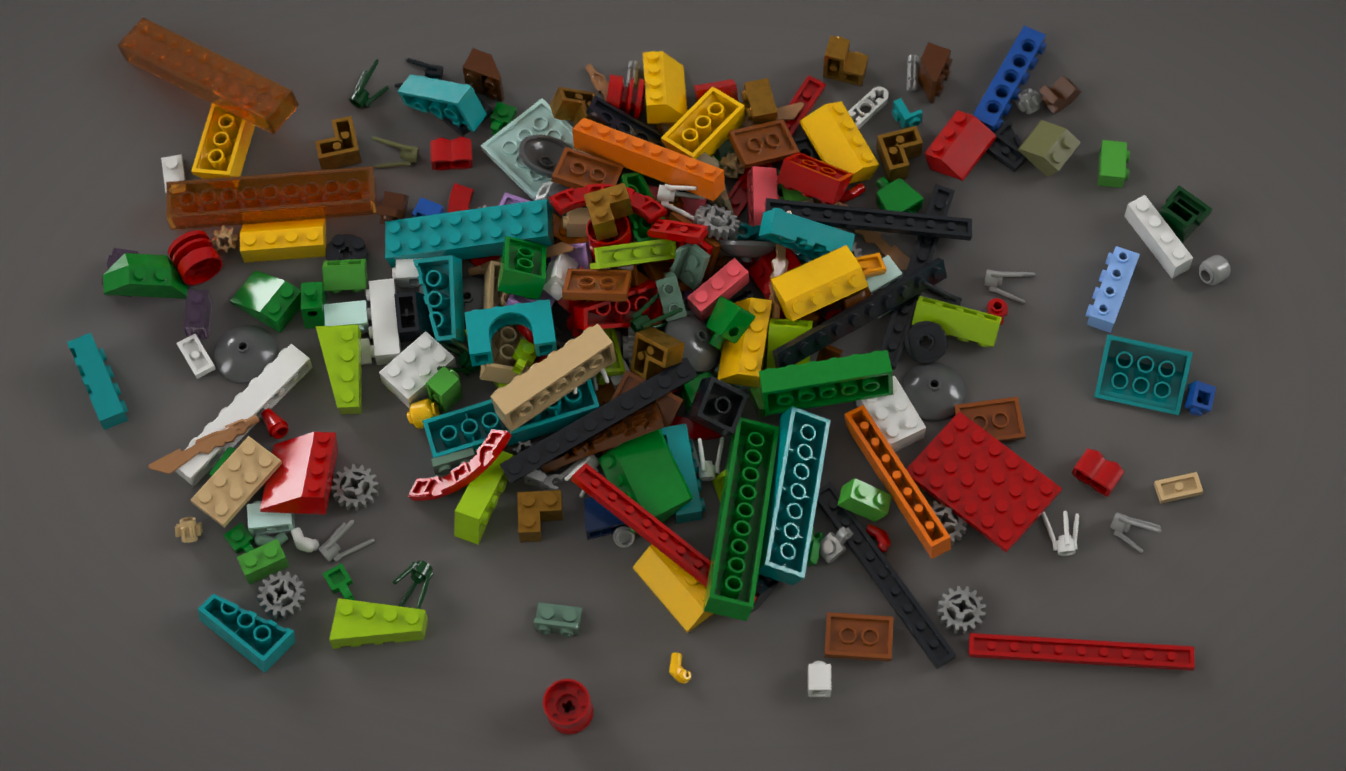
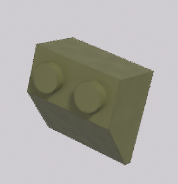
[1018,120,1081,177]

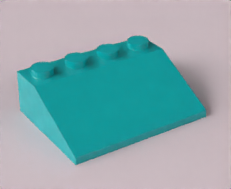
[1094,334,1193,415]

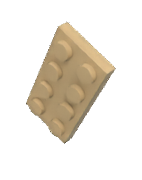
[191,436,282,528]

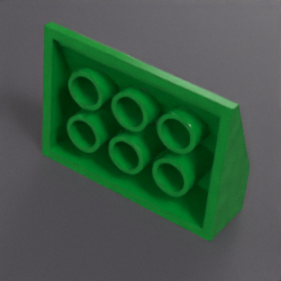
[598,429,693,533]

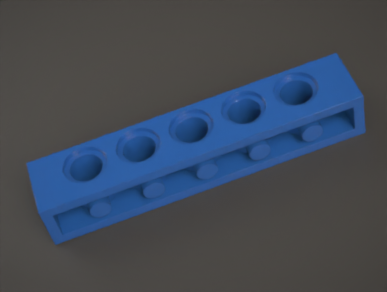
[973,26,1047,133]

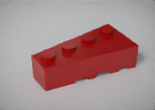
[573,280,662,330]

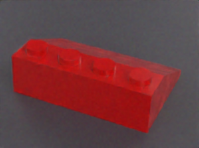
[260,432,338,515]

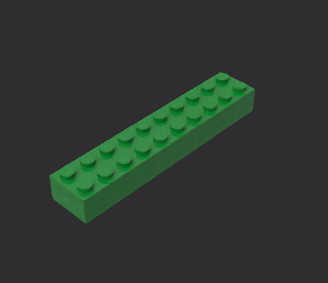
[703,417,780,621]

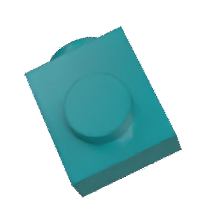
[891,98,923,129]

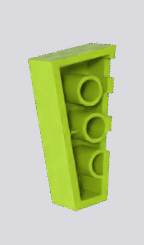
[316,325,362,414]
[454,451,513,545]
[329,598,428,649]

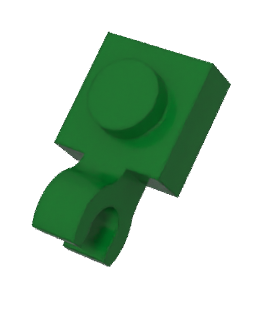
[490,102,517,136]
[223,523,255,554]
[806,528,823,567]
[322,563,355,600]

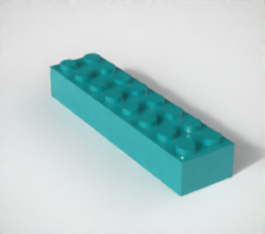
[385,199,554,268]
[422,379,600,458]
[758,406,830,586]

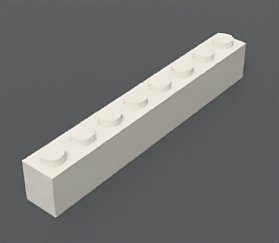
[175,344,313,487]

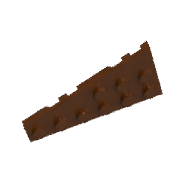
[542,402,665,473]

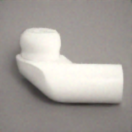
[291,527,319,552]

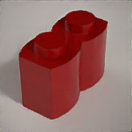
[430,137,473,171]
[1071,448,1124,497]

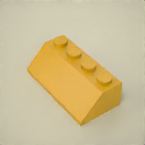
[643,51,687,124]
[661,86,745,159]
[799,101,879,184]
[191,102,257,188]
[240,218,327,263]
[770,245,868,321]
[717,298,772,388]
[633,544,714,633]

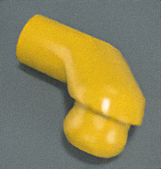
[669,653,691,684]

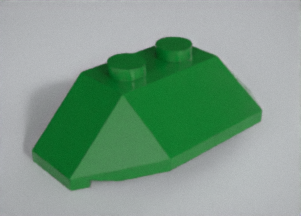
[103,253,188,299]

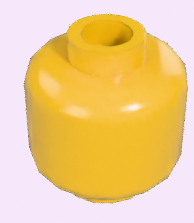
[407,399,440,429]

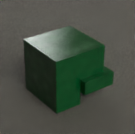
[1159,185,1213,243]

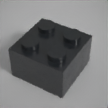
[687,376,749,436]

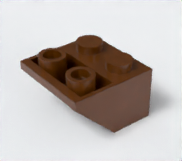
[918,42,953,103]
[463,48,504,102]

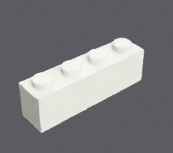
[1124,195,1193,279]
[366,278,401,365]

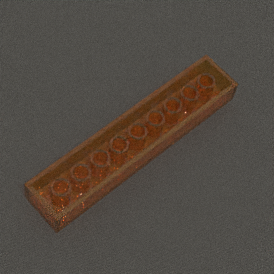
[117,17,299,134]
[166,166,377,230]

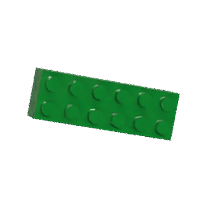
[759,350,893,416]

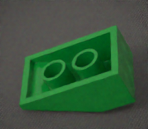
[498,236,546,300]
[230,270,301,333]

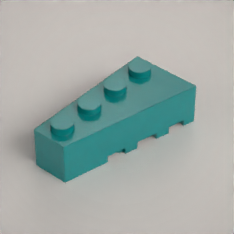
[759,208,855,259]
[413,255,465,344]
[198,594,295,673]

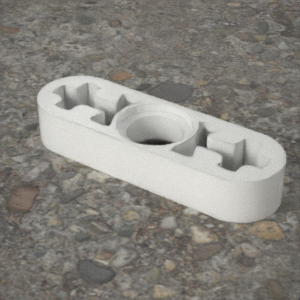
[848,87,889,129]

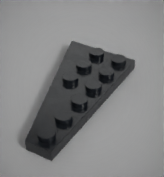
[586,96,686,192]

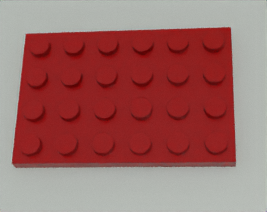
[906,411,1062,553]

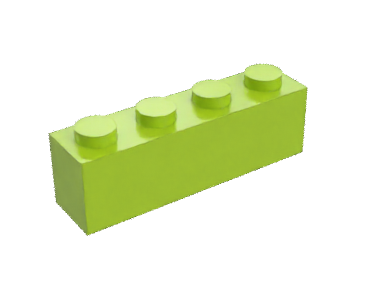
[911,296,1002,347]

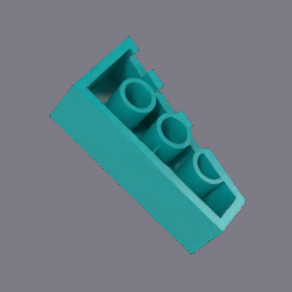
[397,74,487,132]
[67,332,129,430]
[661,424,706,524]

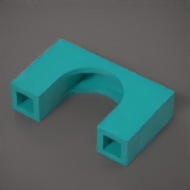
[464,299,558,366]

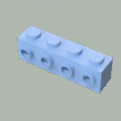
[1085,246,1140,333]

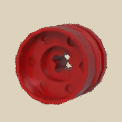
[606,74,645,120]
[586,216,634,262]
[168,230,223,285]
[543,679,594,735]

